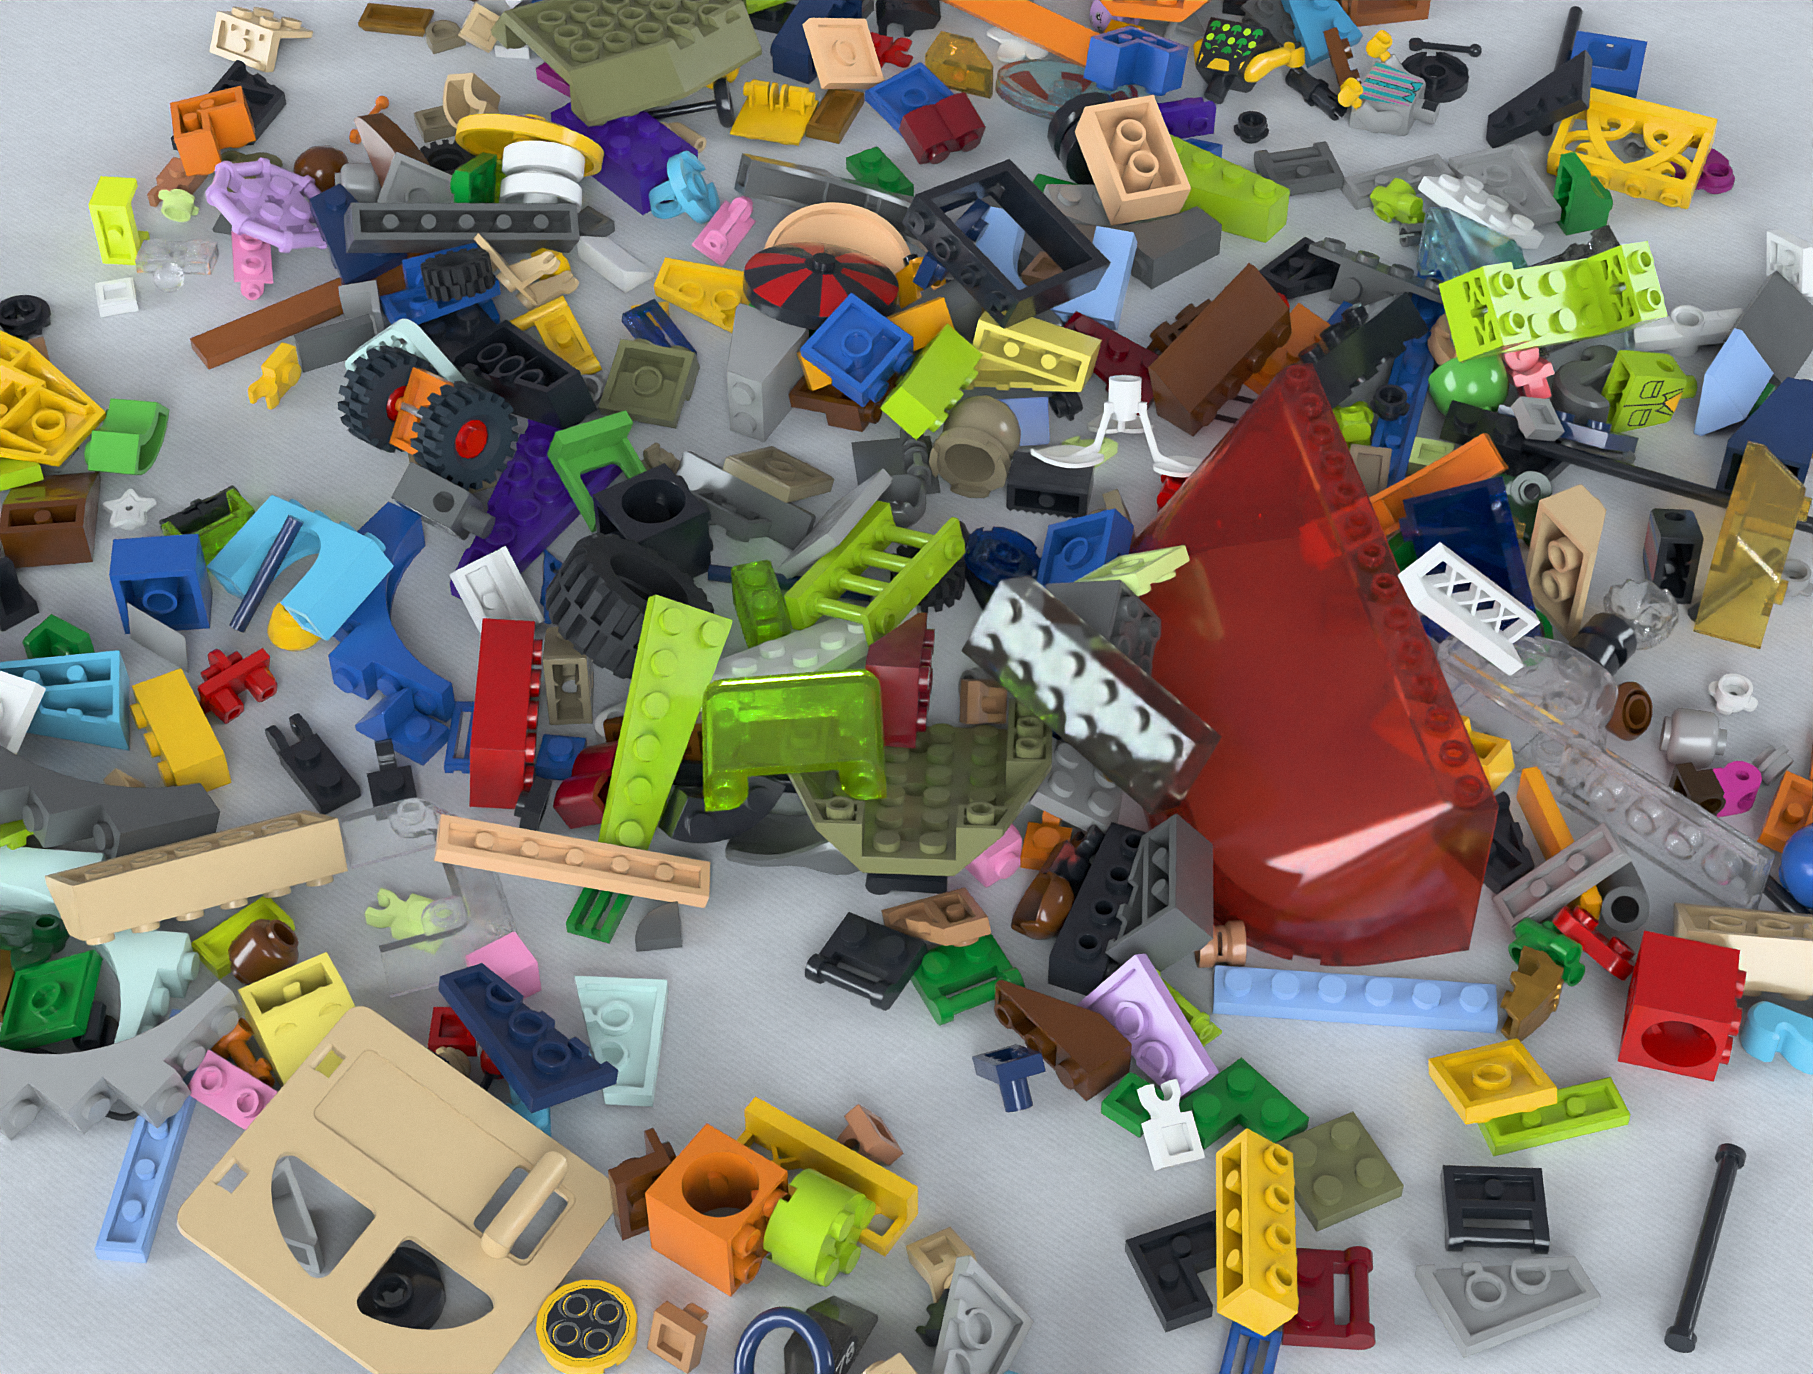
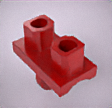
[197,648,277,724]

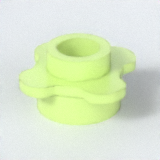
[158,189,199,222]

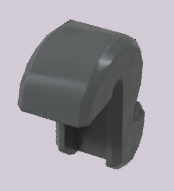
[1550,345,1618,424]

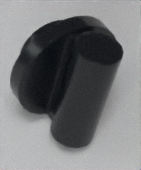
[72,1001,119,1052]

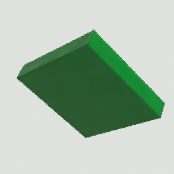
[0,949,103,1051]

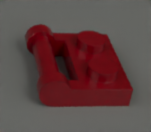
[1282,1246,1376,1350]

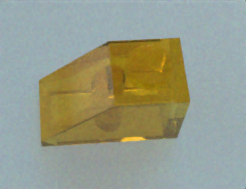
[925,31,993,99]

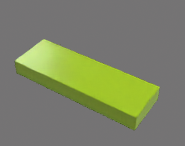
[1477,1077,1631,1157]

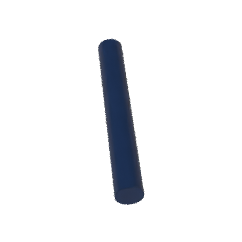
[229,515,304,633]

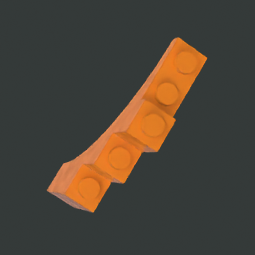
[1300,433,1509,573]

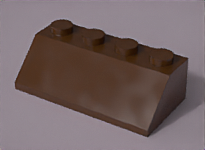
[1148,263,1292,437]

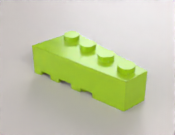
[1166,134,1290,243]

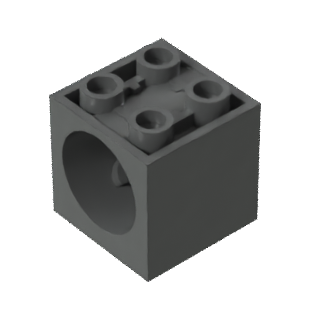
[1027,580,1162,699]

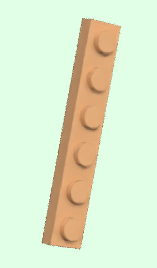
[434,814,710,908]

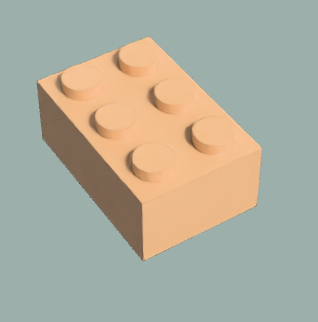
[1075,95,1191,226]

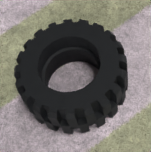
[545,533,714,680]

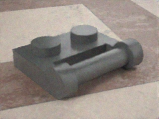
[1254,141,1344,197]

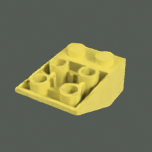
[238,952,355,1088]

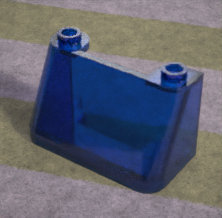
[1399,476,1544,651]

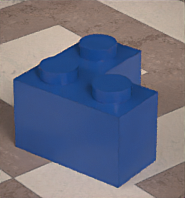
[1083,25,1189,96]

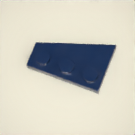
[1497,404,1639,453]

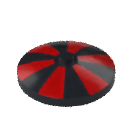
[743,242,899,330]

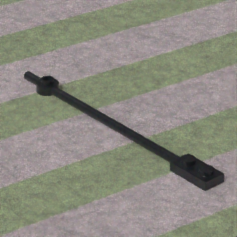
[1439,400,1813,534]

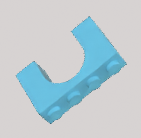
[206,495,394,641]

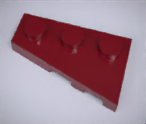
[1064,311,1159,416]

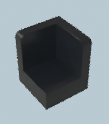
[0,556,40,632]

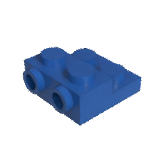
[800,293,914,407]
[1034,508,1134,601]

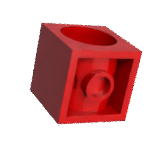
[1618,930,1747,1082]

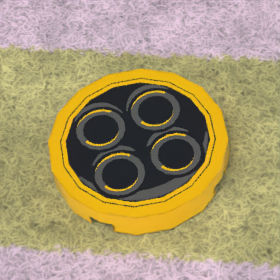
[535,1279,639,1374]

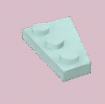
[574,976,668,1106]

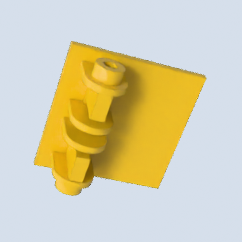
[730,79,819,146]

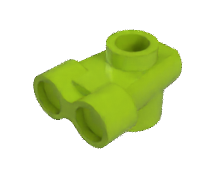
[1370,178,1430,224]
[1324,401,1374,453]

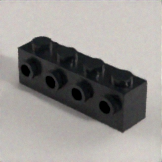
[1048,822,1147,996]

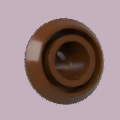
[1595,681,1653,741]

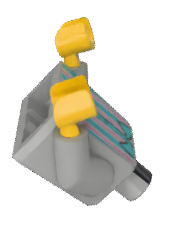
[1338,30,1440,136]

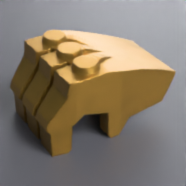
[1500,946,1564,1042]

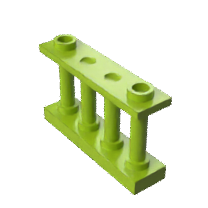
[784,500,966,648]

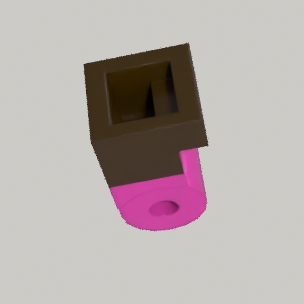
[1667,761,1762,824]

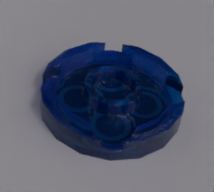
[963,526,1042,592]

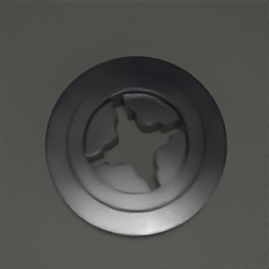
[0,295,51,340]

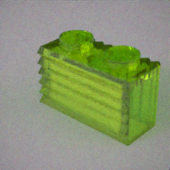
[731,559,791,649]

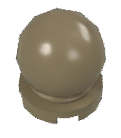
[929,395,1021,498]

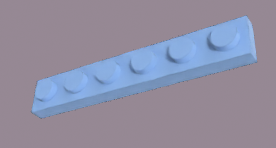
[1212,965,1498,1033]

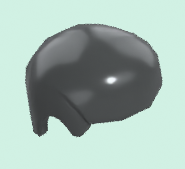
[877,474,926,528]

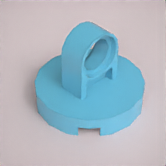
[649,151,720,224]

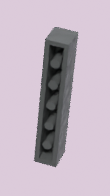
[344,203,580,253]

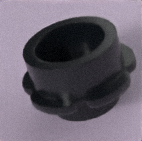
[1234,111,1269,144]
[1370,384,1410,421]
[1048,391,1083,421]

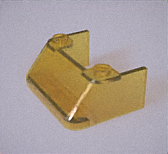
[1693,441,1812,649]

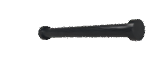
[1664,1143,1746,1353]

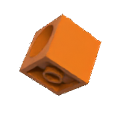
[645,1123,790,1297]

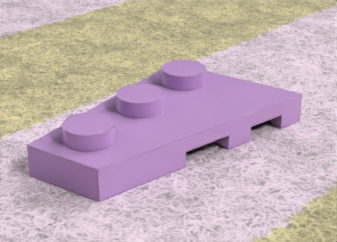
[1077,954,1219,1100]

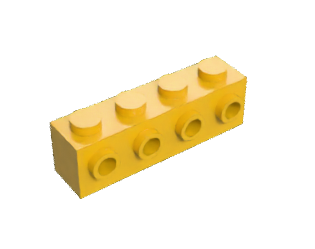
[1216,1128,1299,1337]

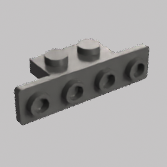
[1308,237,1445,306]
[676,451,816,550]

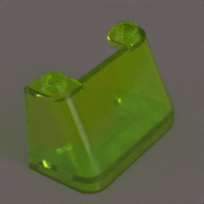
[702,669,887,812]

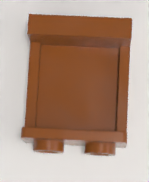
[1336,0,1431,27]

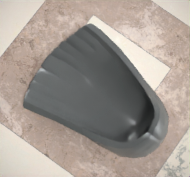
[725,812,860,875]

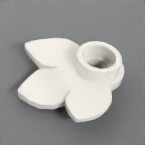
[987,27,1049,63]

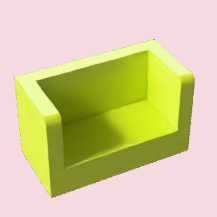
[88,176,150,265]

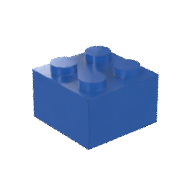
[109,534,213,634]

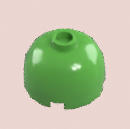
[1428,355,1510,417]

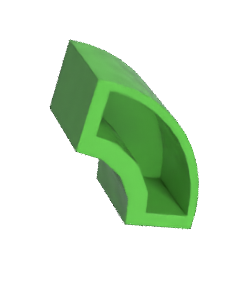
[84,398,170,475]

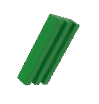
[566,887,634,944]

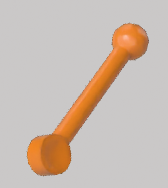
[349,96,389,144]

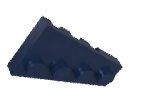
[438,963,618,1113]

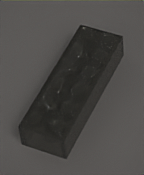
[961,576,1222,815]

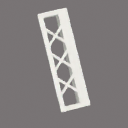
[1398,542,1540,676]

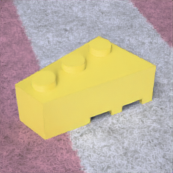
[961,310,1102,392]

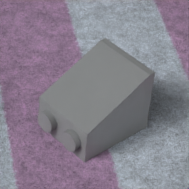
[727,303,809,442]

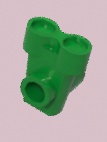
[1508,918,1585,987]

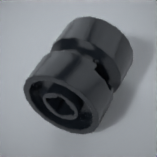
[1557,612,1637,692]

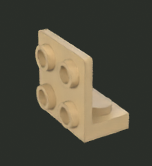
[209,6,313,72]

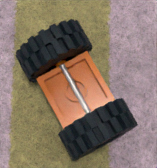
[338,345,519,491]

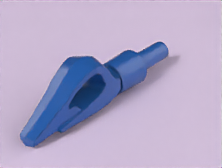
[540,549,563,624]

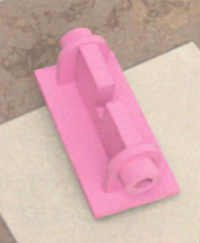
[691,196,756,267]
[231,231,273,300]
[187,1049,278,1130]

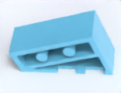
[0,650,130,751]

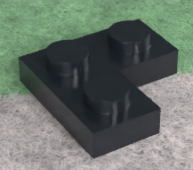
[1125,1210,1217,1333]

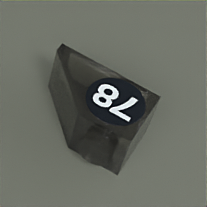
[783,1295,878,1374]

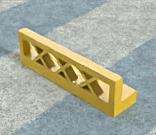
[736,1096,918,1256]

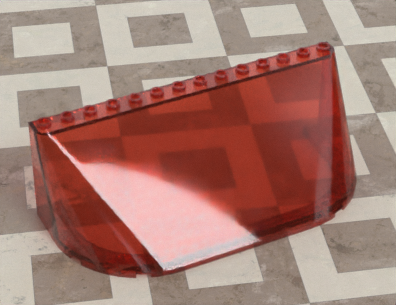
[1107,363,1499,967]

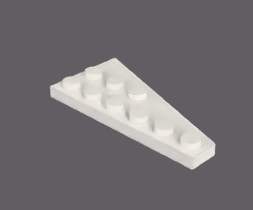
[700,606,917,726]

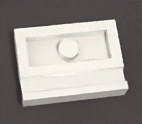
[449,546,545,634]

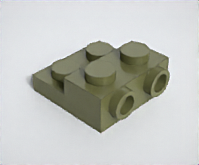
[598,338,700,429]

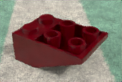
[863,612,935,748]

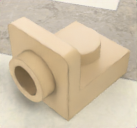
[906,1227,977,1303]

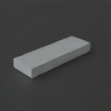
[1340,154,1455,210]
[1492,821,1632,936]

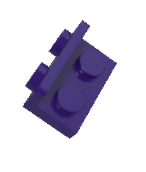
[1157,97,1216,139]

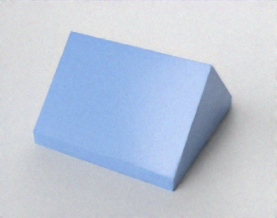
[1694,328,1774,436]

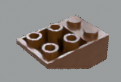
[0,472,101,568]

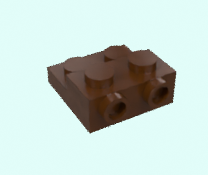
[788,372,898,432]

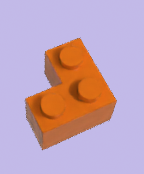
[170,86,256,177]

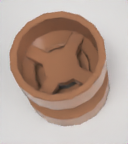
[1194,920,1247,968]

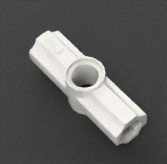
[1623,305,1743,357]

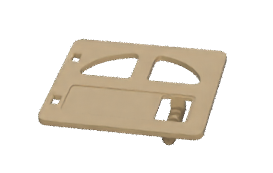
[177,1006,613,1374]

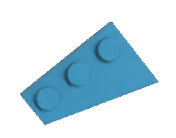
[1281,0,1363,68]

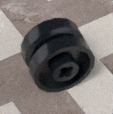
[1047,92,1116,185]

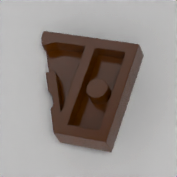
[1323,27,1362,107]

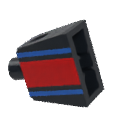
[1643,508,1704,604]

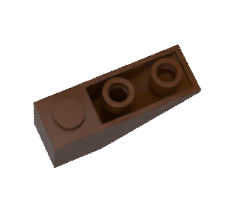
[994,980,1132,1102]

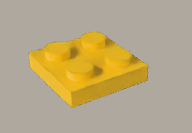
[1428,1038,1557,1125]

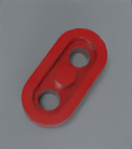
[1552,905,1636,981]

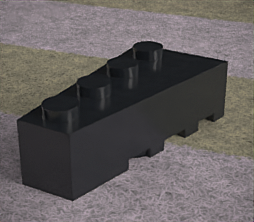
[1266,291,1430,424]
[447,319,597,430]

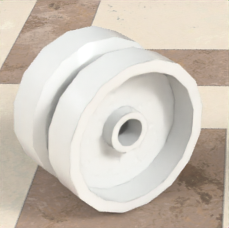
[499,141,585,213]

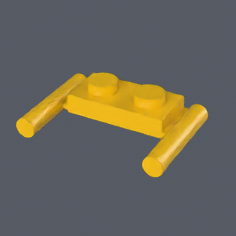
[509,295,602,375]

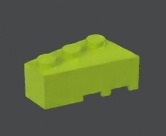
[880,323,983,440]

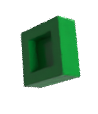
[1101,1071,1164,1138]

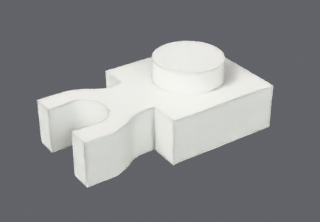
[1137,1079,1205,1171]

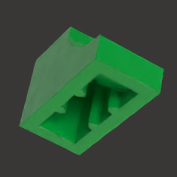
[1553,152,1613,236]

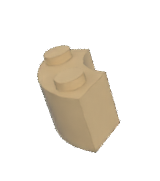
[443,73,501,129]

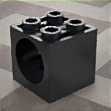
[593,463,713,579]

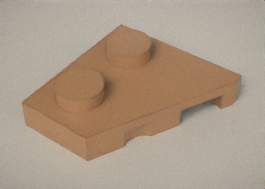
[881,887,991,947]

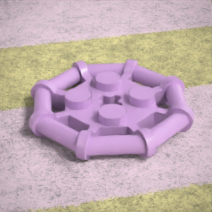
[205,157,327,253]

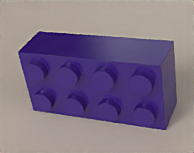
[550,102,698,215]

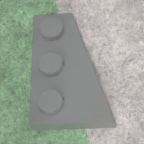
[1415,1256,1601,1358]

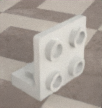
[1766,229,1813,297]

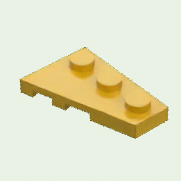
[654,257,750,333]

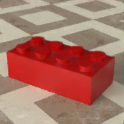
[469,618,543,809]

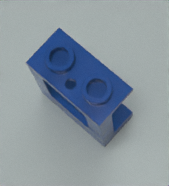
[1570,31,1648,98]

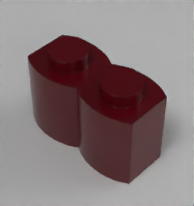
[899,92,986,164]
[553,740,619,829]

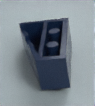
[770,0,862,85]

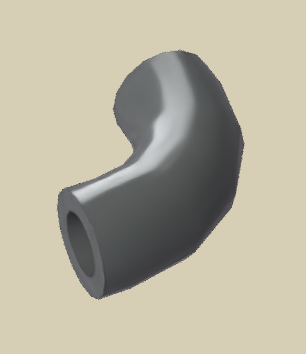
[1596,861,1650,933]

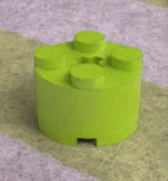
[763,1168,876,1287]

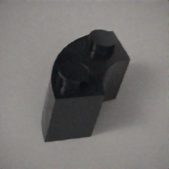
[658,760,786,844]

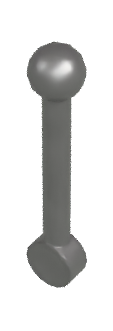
[1560,439,1636,465]

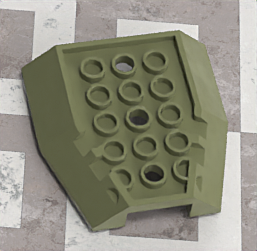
[491,0,762,127]
[780,688,1053,876]

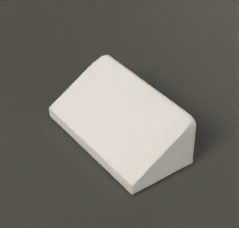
[577,236,655,293]

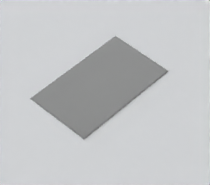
[127,603,188,673]

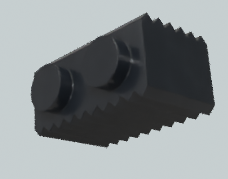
[1006,451,1095,518]

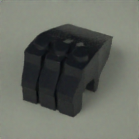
[875,0,941,37]

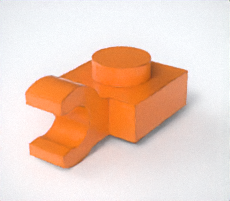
[1020,810,1072,871]

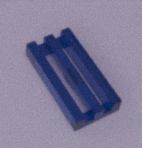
[621,298,697,357]

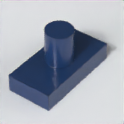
[972,1044,1046,1113]

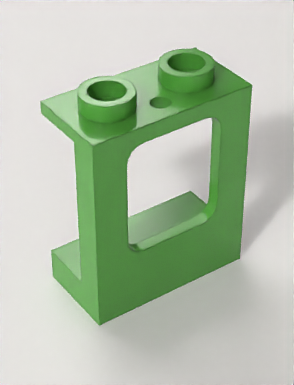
[547,410,646,532]

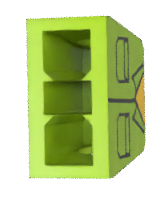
[1601,350,1698,433]

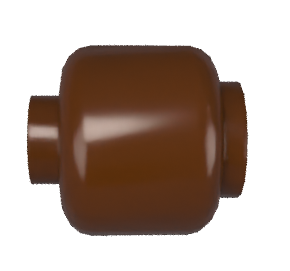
[228,919,299,985]

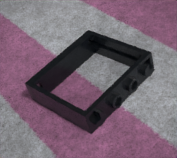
[902,159,1111,329]

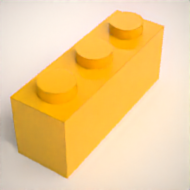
[129,668,232,792]

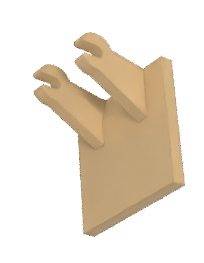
[473,233,579,311]

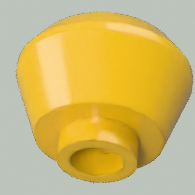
[267,601,321,652]

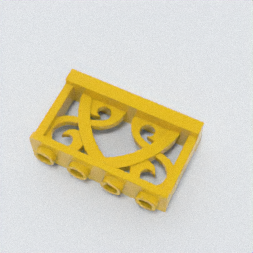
[1546,87,1718,209]

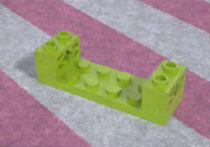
[1438,241,1668,362]

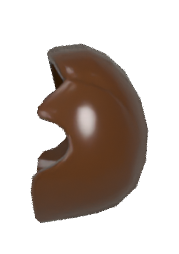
[293,145,349,192]
[1011,871,1075,940]

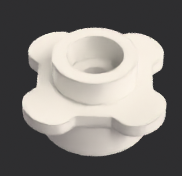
[1708,674,1758,715]

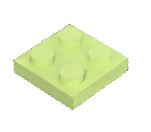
[1075,545,1190,596]

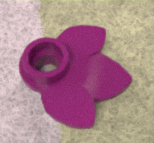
[1670,148,1735,194]

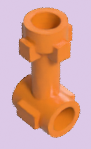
[211,1017,275,1087]

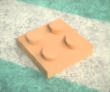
[802,18,885,89]

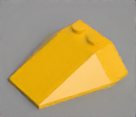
[0,330,106,467]

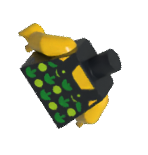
[1193,17,1305,104]

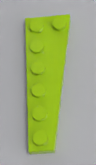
[598,595,733,851]

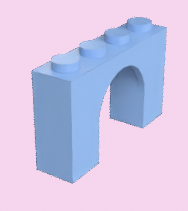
[976,207,1137,331]

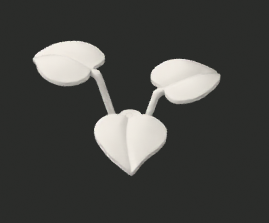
[1031,375,1225,477]

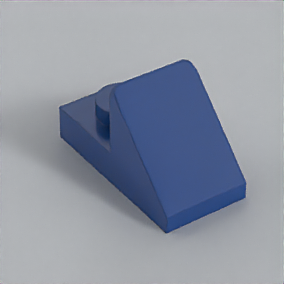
[355,687,450,766]

